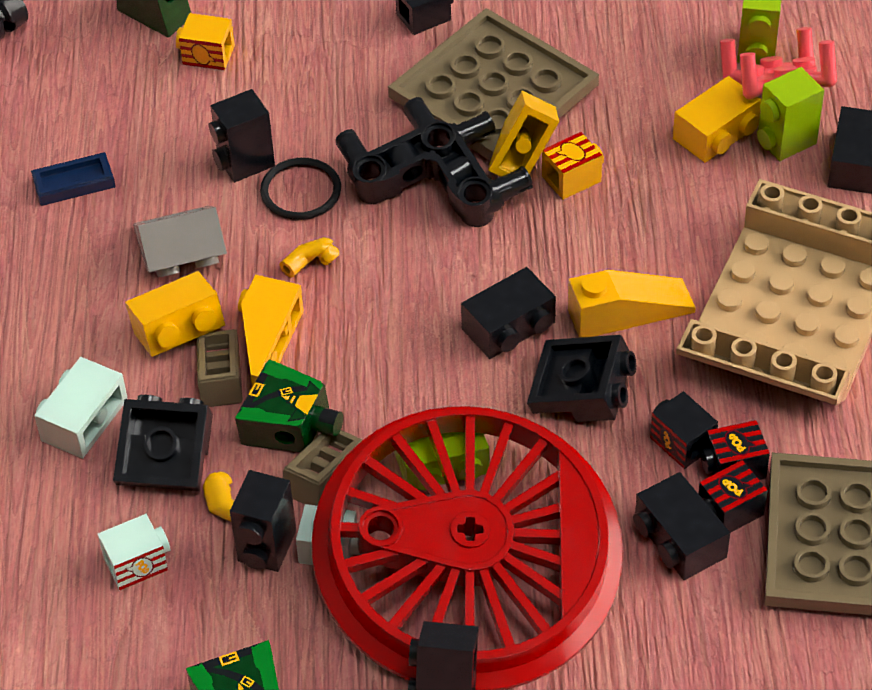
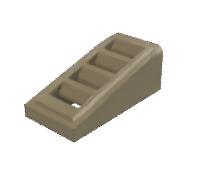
[197,329,243,407]
[283,430,362,506]

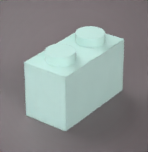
[34,357,128,459]

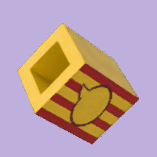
[176,13,235,71]
[542,132,604,200]

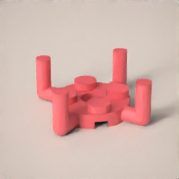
[720,27,837,99]

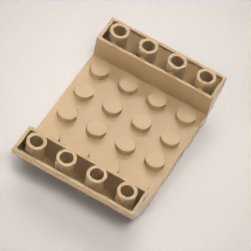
[676,179,872,405]

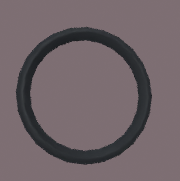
[260,158,342,220]

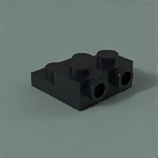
[527,335,637,422]
[113,394,213,491]

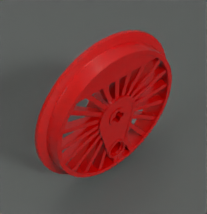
[312,406,623,690]

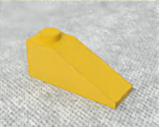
[568,270,696,338]
[238,274,304,387]

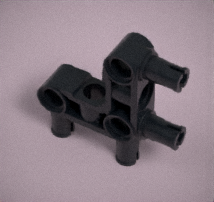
[335,97,533,227]

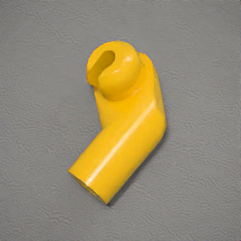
[279,237,339,278]
[203,471,235,522]

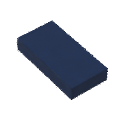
[31,152,116,206]

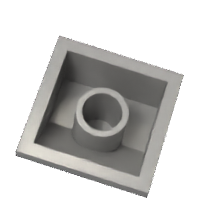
[133,206,227,277]

